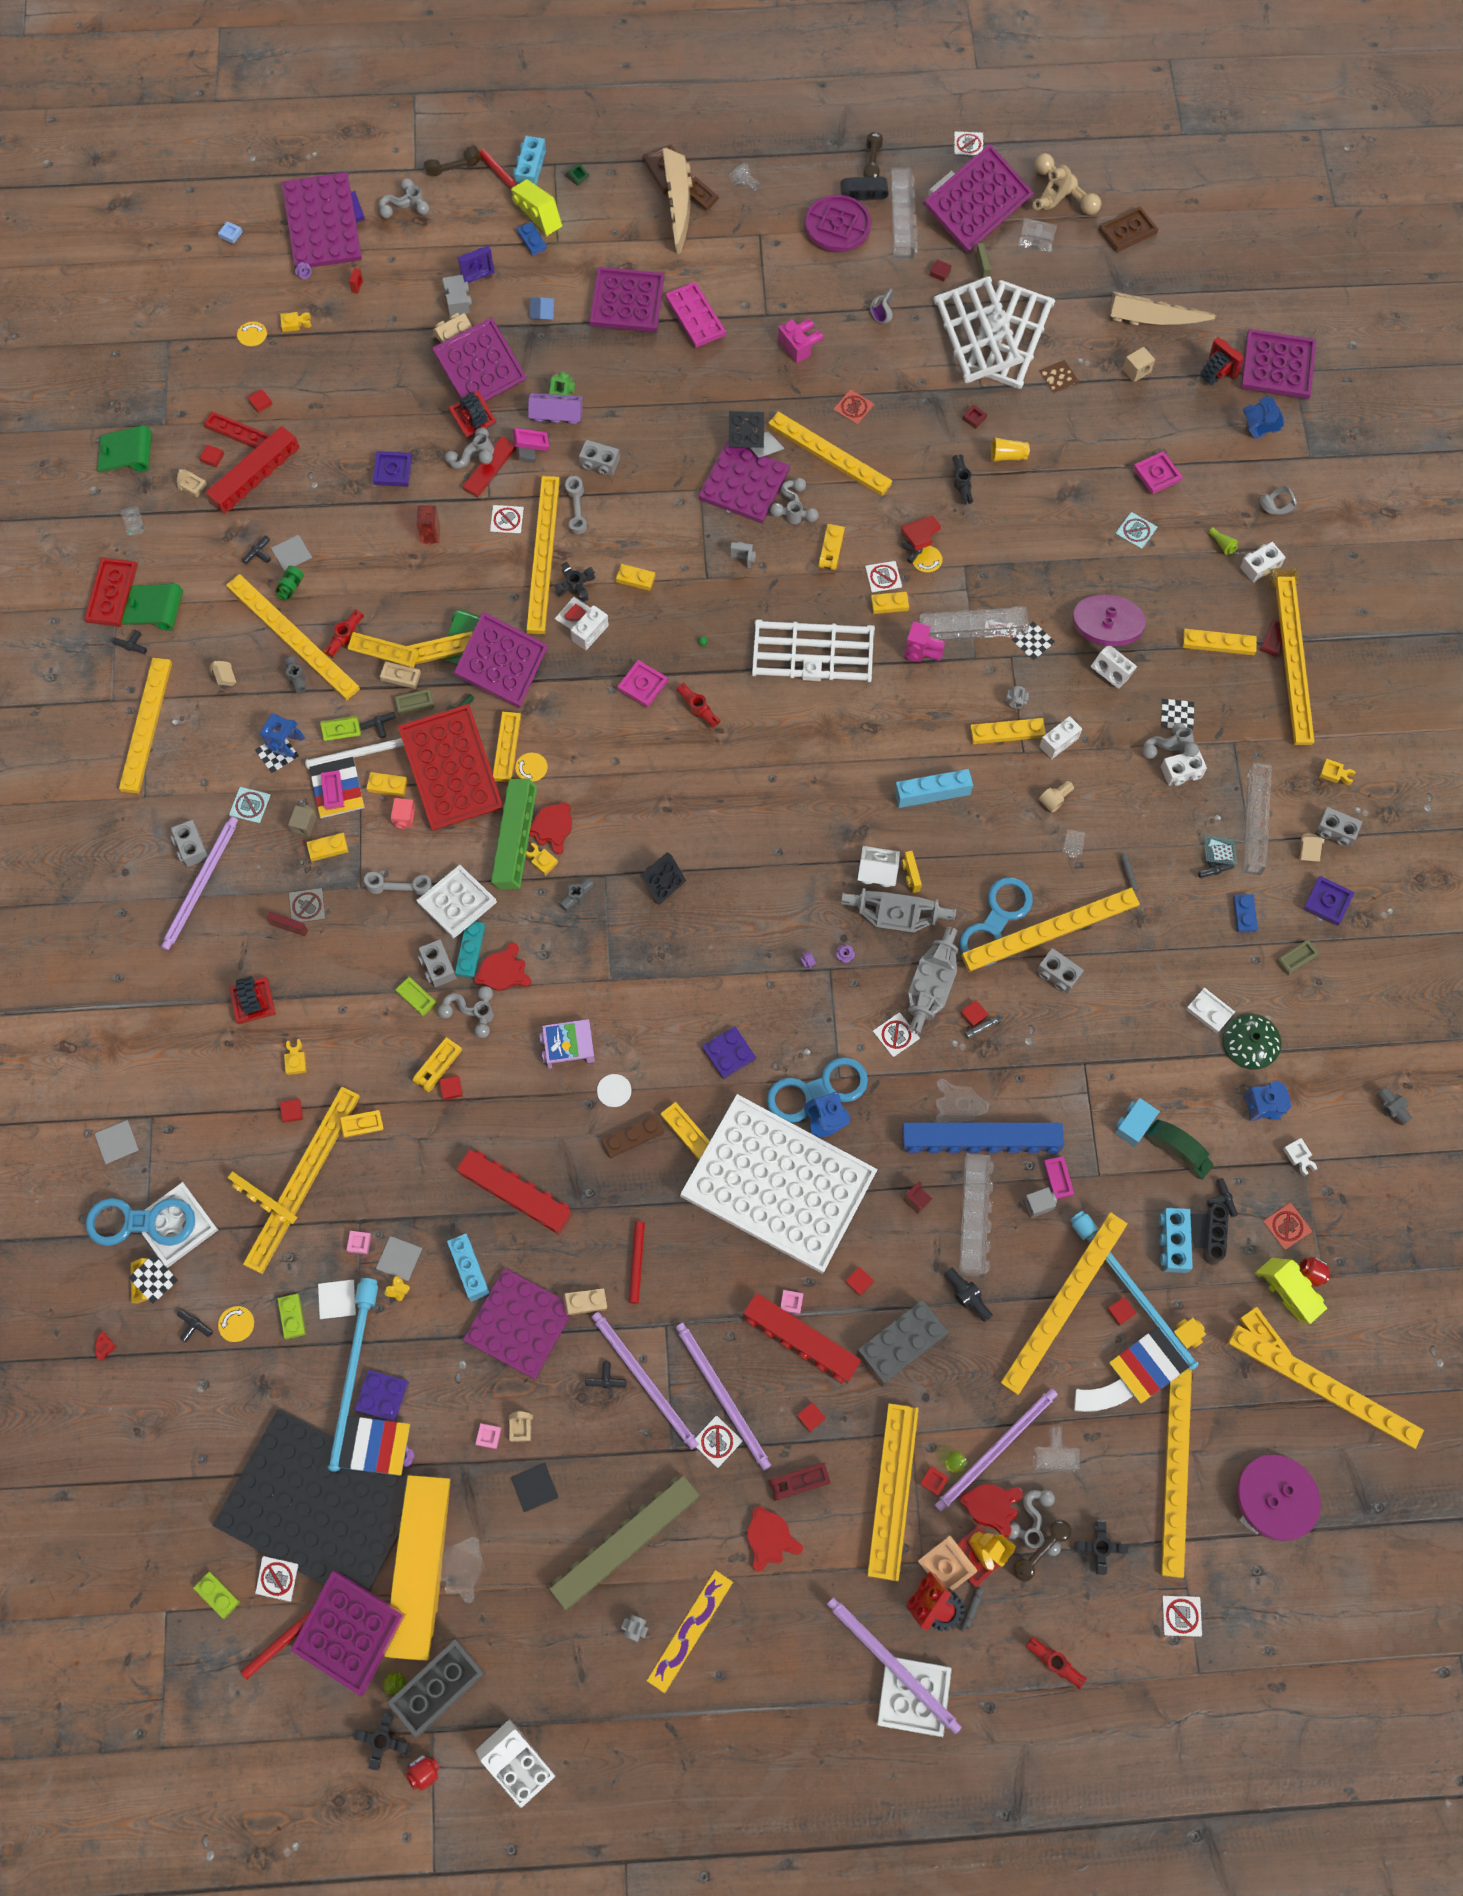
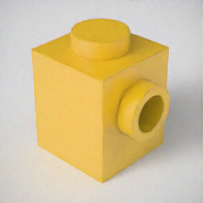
[1173,1318,1206,1349]

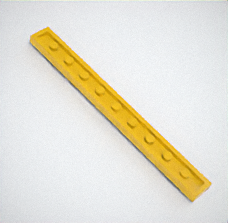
[527,476,560,634]
[226,574,360,701]
[1275,577,1314,745]
[961,888,1140,972]
[243,1087,360,1275]
[1001,1212,1128,1395]
[1227,1325,1424,1449]
[1161,1369,1192,1578]

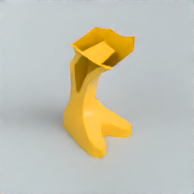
[968,1532,1016,1570]

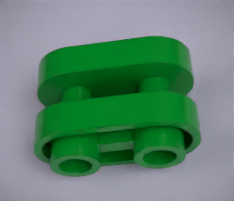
[275,565,304,601]

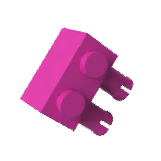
[778,318,824,363]
[904,621,946,662]

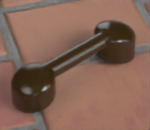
[863,132,883,177]
[424,145,481,177]
[1013,1520,1071,1582]

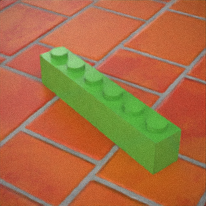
[491,778,537,890]

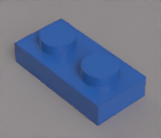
[517,221,547,256]
[1233,894,1258,933]

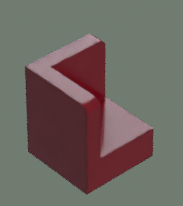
[904,1181,932,1214]

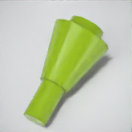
[1209,528,1238,555]

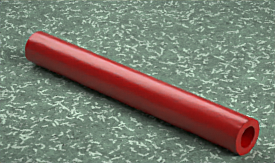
[479,149,518,189]
[629,1222,645,1304]
[240,1610,311,1680]

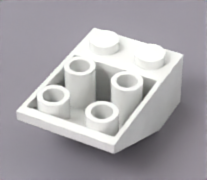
[475,1719,555,1808]

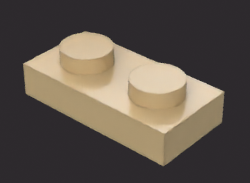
[380,662,421,689]
[563,1288,607,1316]

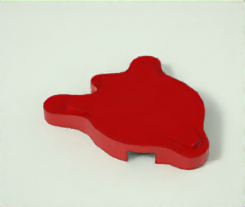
[529,802,573,854]
[474,943,531,991]
[960,1484,1023,1538]
[747,1507,803,1572]

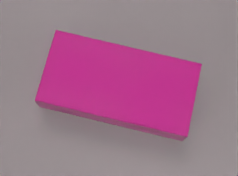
[512,428,549,451]
[321,770,345,810]
[1043,1156,1074,1199]

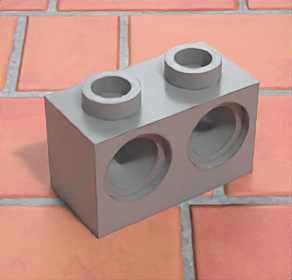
[579,440,620,476]
[1315,807,1363,847]
[171,820,208,867]
[418,940,457,988]
[1036,948,1084,994]

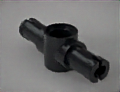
[952,454,973,505]
[944,1267,993,1323]

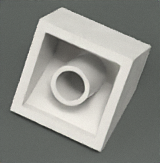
[858,846,900,887]

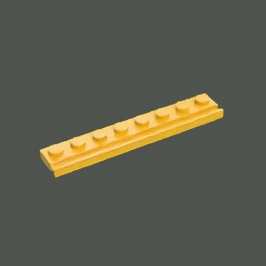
[867,1404,919,1581]

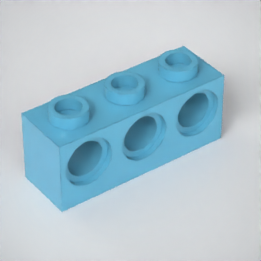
[513,136,546,185]
[1159,1208,1192,1273]
[447,1234,490,1302]

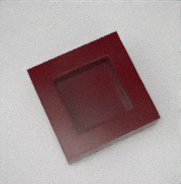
[929,260,952,282]
[962,405,987,429]

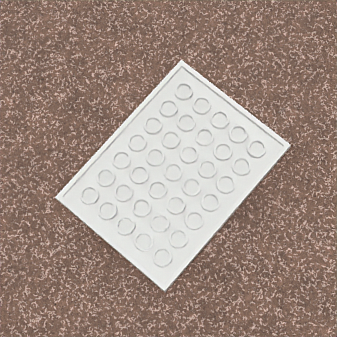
[680,1094,878,1274]

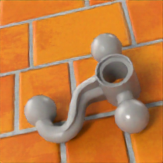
[379,179,429,218]
[445,427,494,469]
[770,478,819,524]
[1143,723,1199,759]
[438,986,494,1038]
[1008,1490,1061,1556]

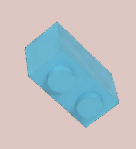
[1115,1098,1160,1147]

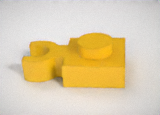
[280,312,311,332]
[1319,759,1356,785]
[526,843,558,876]
[284,1039,307,1075]

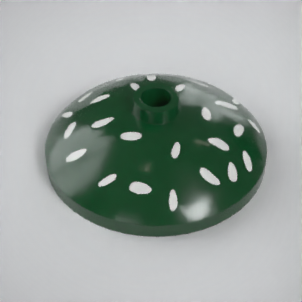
[1222,1013,1282,1070]

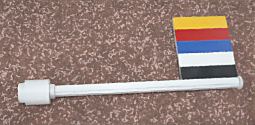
[305,738,404,818]

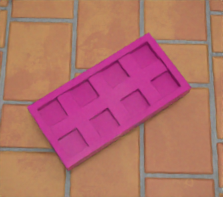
[665,282,726,348]

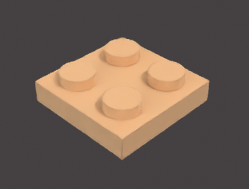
[918,1536,977,1591]

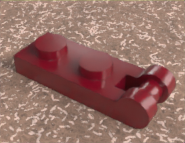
[768,1463,831,1502]

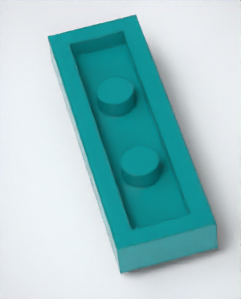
[455,921,486,979]

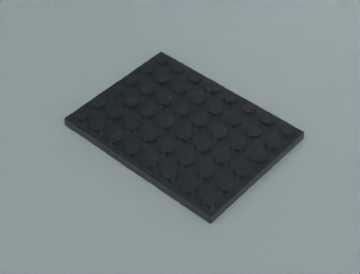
[212,1409,408,1591]

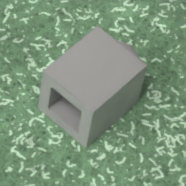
[1024,1187,1057,1218]

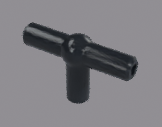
[242,536,271,564]
[901,541,923,564]
[112,630,147,654]
[360,712,396,738]
[1198,853,1234,879]
[1207,1178,1238,1217]
[177,1309,213,1342]
[585,1361,627,1389]

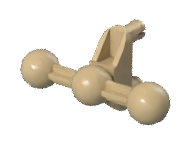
[1033,153,1101,215]

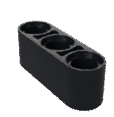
[840,176,889,201]
[1203,1203,1229,1265]

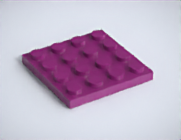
[590,267,665,332]
[432,317,527,402]
[1241,329,1316,399]
[698,441,790,524]
[453,612,548,708]
[463,1268,571,1380]
[290,1570,406,1696]

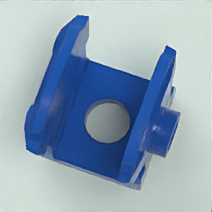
[1243,395,1284,439]
[260,713,305,758]
[1243,1080,1291,1121]
[804,1091,851,1138]

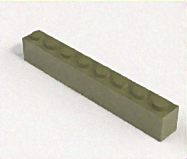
[550,1476,700,1611]

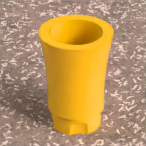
[990,437,1029,462]

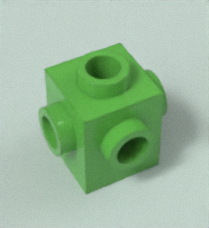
[549,372,575,395]

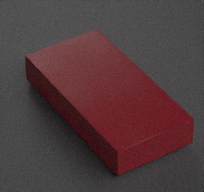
[1260,619,1282,657]
[266,912,308,936]

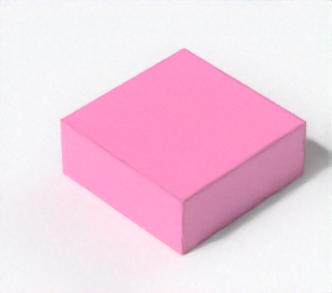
[347,1231,371,1255]
[780,1290,804,1315]
[476,1423,502,1450]

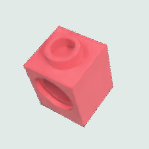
[391,798,416,829]

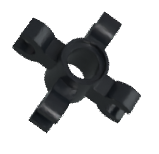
[554,562,596,602]
[1074,1520,1128,1575]
[354,1713,409,1771]

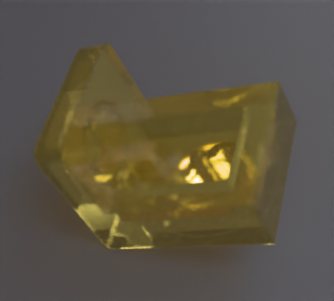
[1270,567,1300,588]

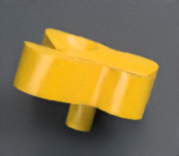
[384,1276,410,1301]

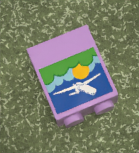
[540,1019,595,1069]

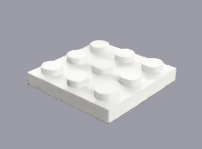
[416,865,497,939]
[141,1182,218,1268]
[877,1658,951,1737]

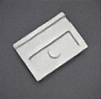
[1186,988,1235,1034]

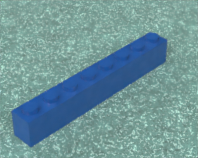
[902,1123,1064,1154]

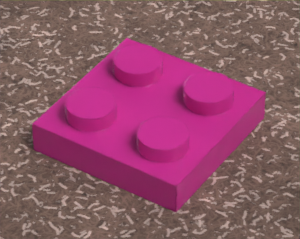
[1133,451,1182,495]
[618,660,668,708]

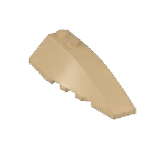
[663,148,692,254]
[1109,291,1215,325]

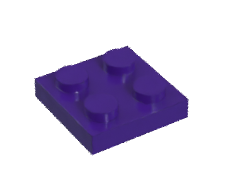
[457,245,495,283]
[373,451,412,487]
[1303,876,1355,926]
[702,1026,756,1079]
[355,1370,409,1422]

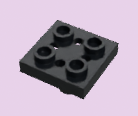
[729,411,764,448]
[639,852,686,905]

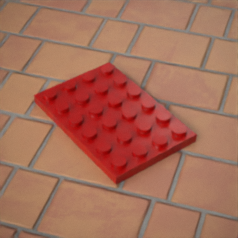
[398,704,503,831]

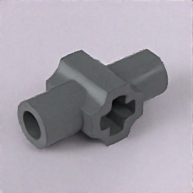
[284,656,307,693]
[559,877,594,912]
[1377,1087,1412,1125]

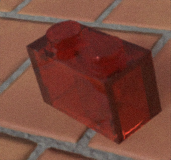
[417,505,440,544]

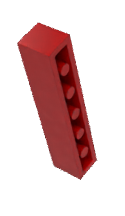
[205,426,300,514]
[456,1150,572,1235]
[743,1293,861,1384]

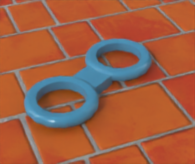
[959,877,1033,966]
[767,1057,868,1123]
[85,1198,195,1246]

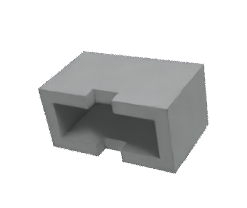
[443,275,472,316]

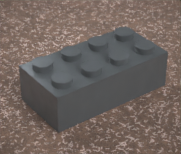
[857,1300,949,1386]
[387,1639,486,1738]

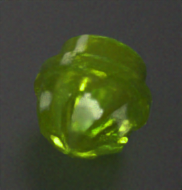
[946,1450,968,1473]
[383,1672,405,1696]

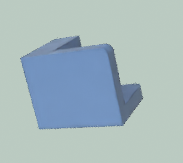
[530,297,554,320]

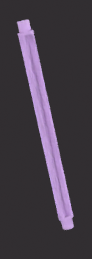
[161,816,238,951]
[591,1312,699,1450]
[675,1323,771,1471]
[934,1388,1058,1512]
[827,1597,962,1734]

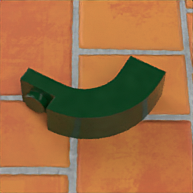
[1146,1119,1214,1180]

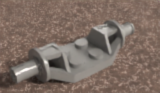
[841,888,956,932]
[908,927,958,1034]

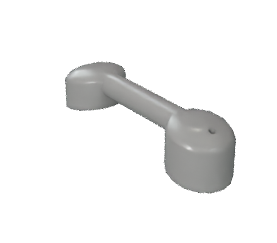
[565,476,588,534]
[364,872,432,896]

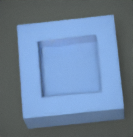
[218,222,242,244]

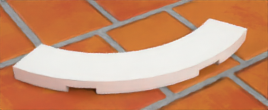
[1073,1379,1134,1412]

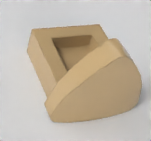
[177,469,207,497]
[209,661,237,686]
[1299,833,1324,862]
[508,1411,533,1442]

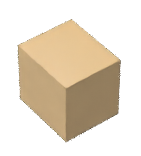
[1122,347,1155,382]

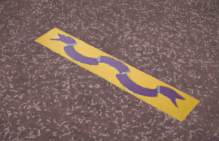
[647,1570,733,1693]

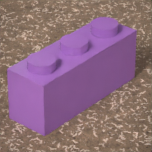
[529,393,583,424]

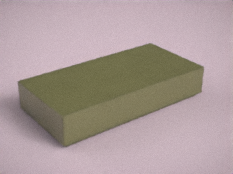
[976,243,991,279]
[394,689,435,715]
[1276,939,1320,976]

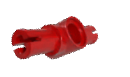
[323,609,364,658]
[676,682,721,728]
[1025,1636,1087,1689]

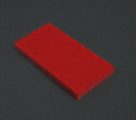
[84,558,138,627]

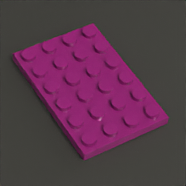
[922,144,1034,253]
[282,172,362,269]

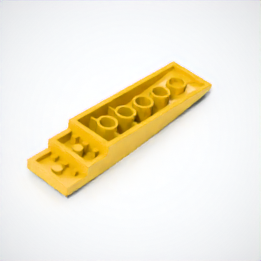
[385,1475,451,1661]

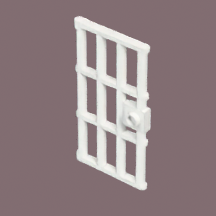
[933,277,1024,383]
[967,280,1055,389]
[752,619,875,682]

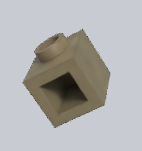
[288,805,317,837]

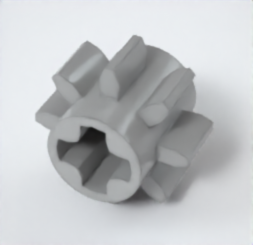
[1006,686,1029,709]
[621,1614,649,1642]

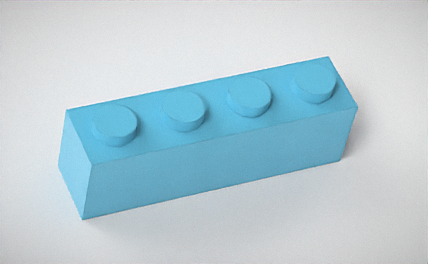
[894,769,973,808]

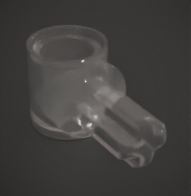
[729,162,760,191]

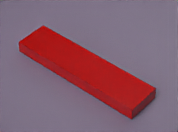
[203,411,270,448]
[463,437,516,498]

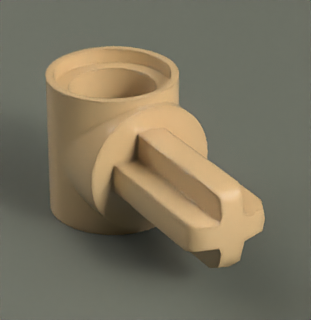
[1039,781,1074,813]

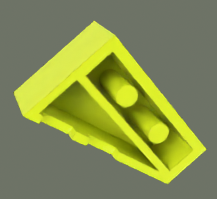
[511,179,562,236]
[1255,1258,1327,1324]

